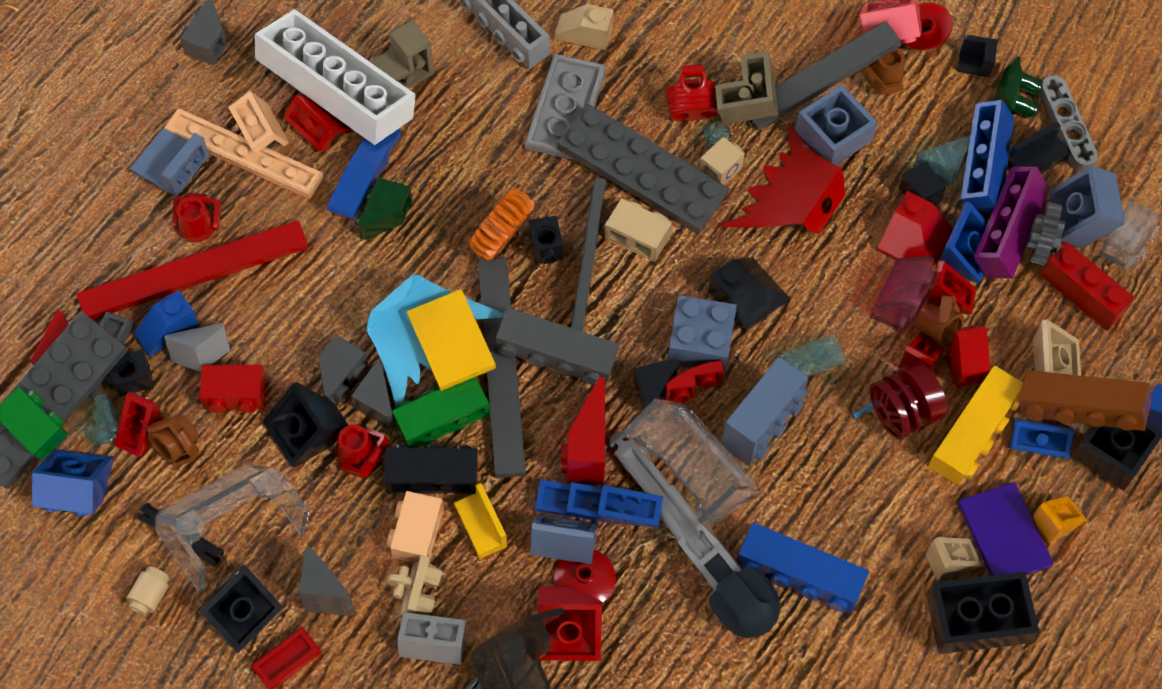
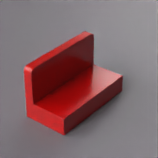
[283,95,352,152]

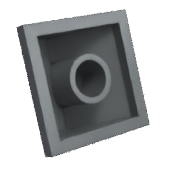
[298,546,355,616]

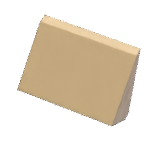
[1033,319,1081,376]

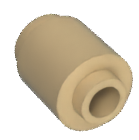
[126,566,170,615]

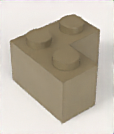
[370,20,434,89]
[715,51,778,124]

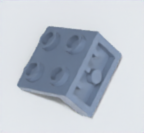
[131,129,209,196]

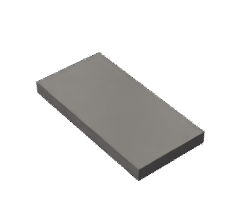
[525,54,607,161]

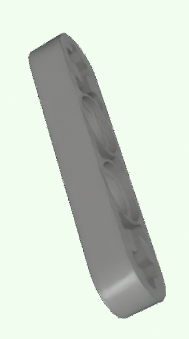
[1039,75,1098,172]

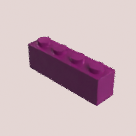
[974,167,1049,279]

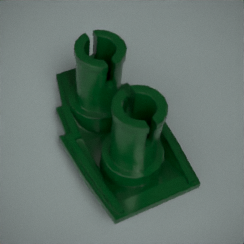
[992,56,1043,119]

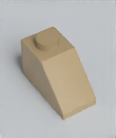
[554,4,614,50]

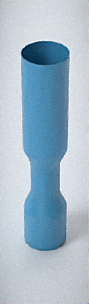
[852,403,873,419]

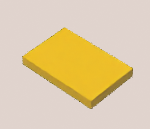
[406,289,496,391]

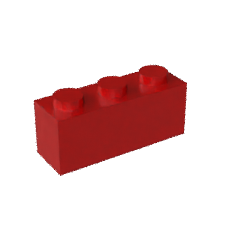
[1040,242,1135,331]

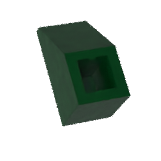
[356,177,412,240]

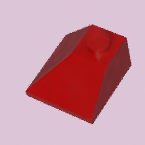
[876,191,953,276]
[538,586,602,661]

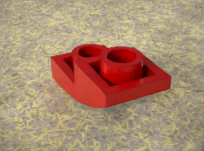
[664,360,724,403]

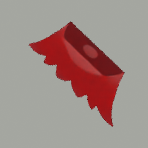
[719,124,845,234]

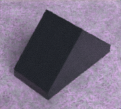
[633,358,680,420]

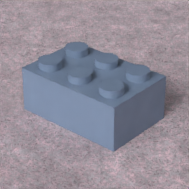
[721,357,809,466]

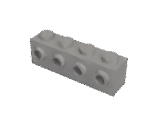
[459,0,550,69]

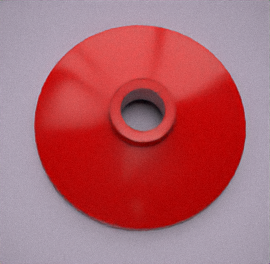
[904,3,953,51]
[554,550,616,603]

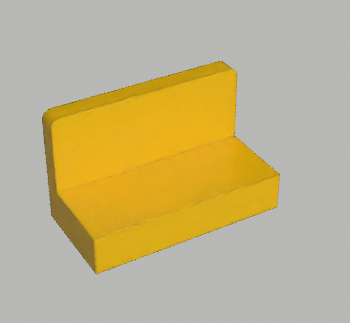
[454,483,507,559]

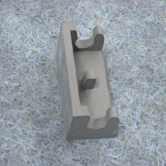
[397,612,466,665]

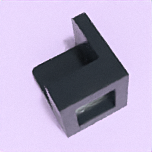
[957,35,998,77]

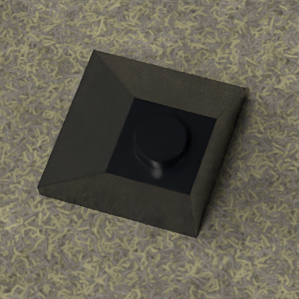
[708,257,790,332]
[263,382,349,468]

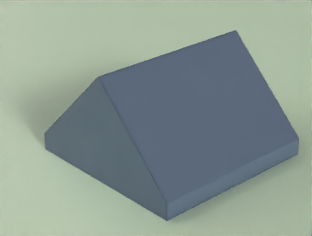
[530,514,599,564]

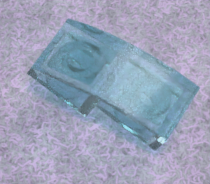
[778,334,847,377]

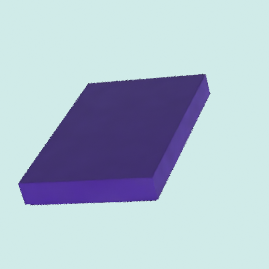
[957,482,1054,576]

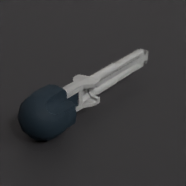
[610,431,780,638]

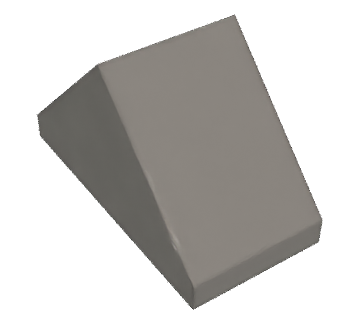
[165,323,230,372]

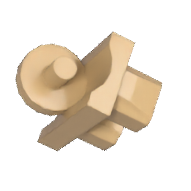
[387,555,443,616]

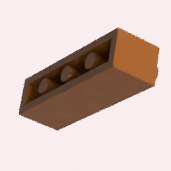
[1018,370,1152,431]

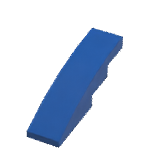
[327,129,401,219]
[534,479,663,527]

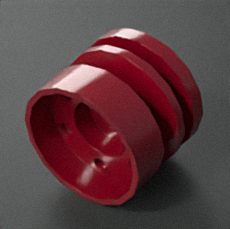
[869,361,948,440]

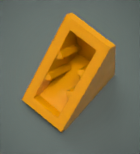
[1032,496,1087,545]

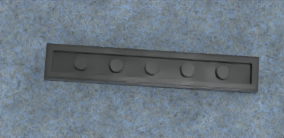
[752,21,901,131]
[571,178,606,332]

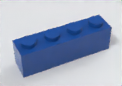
[961,100,1014,215]
[737,522,869,613]

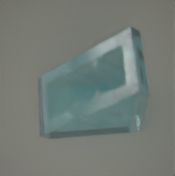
[913,136,970,186]

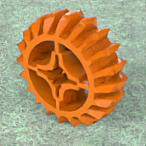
[469,188,534,261]

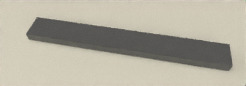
[478,258,526,479]

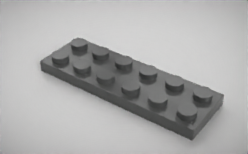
[557,103,730,235]
[0,311,129,489]

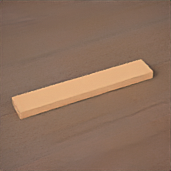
[164,108,324,199]

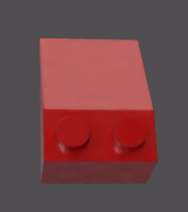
[561,377,605,485]

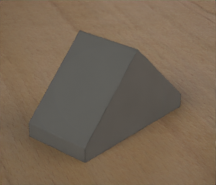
[351,362,395,428]

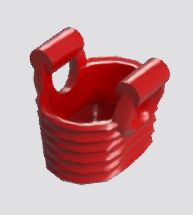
[665,64,719,121]

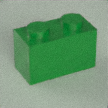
[0,387,69,460]

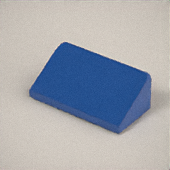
[1009,417,1075,459]

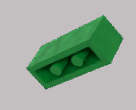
[392,377,490,448]

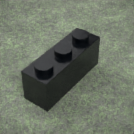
[384,444,479,494]

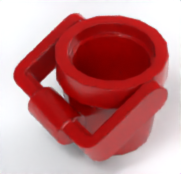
[172,193,221,242]
[336,425,389,478]

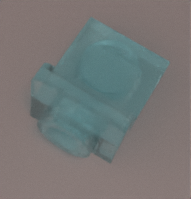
[84,393,119,445]

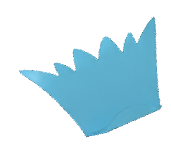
[366,274,504,407]

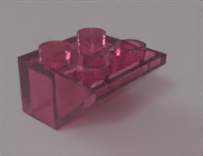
[870,256,935,332]

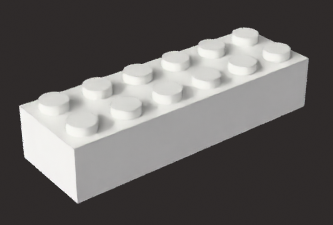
[255,9,415,145]

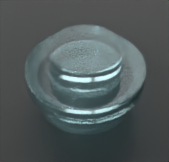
[703,121,730,147]

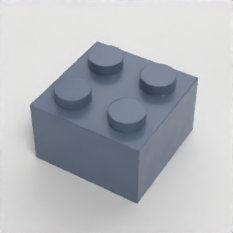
[795,84,878,165]
[1049,165,1125,248]
[668,295,737,372]

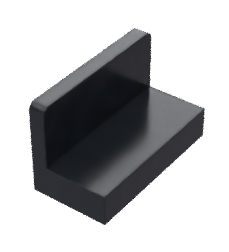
[1008,122,1070,174]

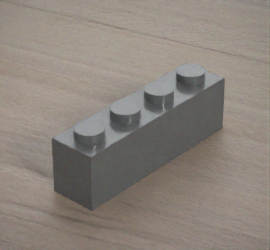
[494,307,620,386]

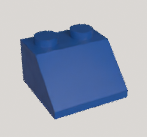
[32,449,113,516]

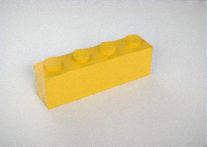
[928,365,1023,486]

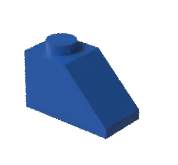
[134,290,200,357]

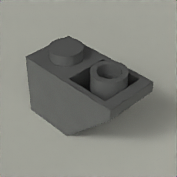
[180,0,227,66]
[319,335,368,405]

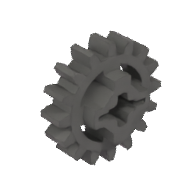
[1027,202,1066,266]

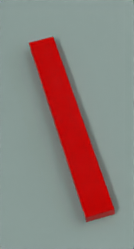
[76,220,309,320]

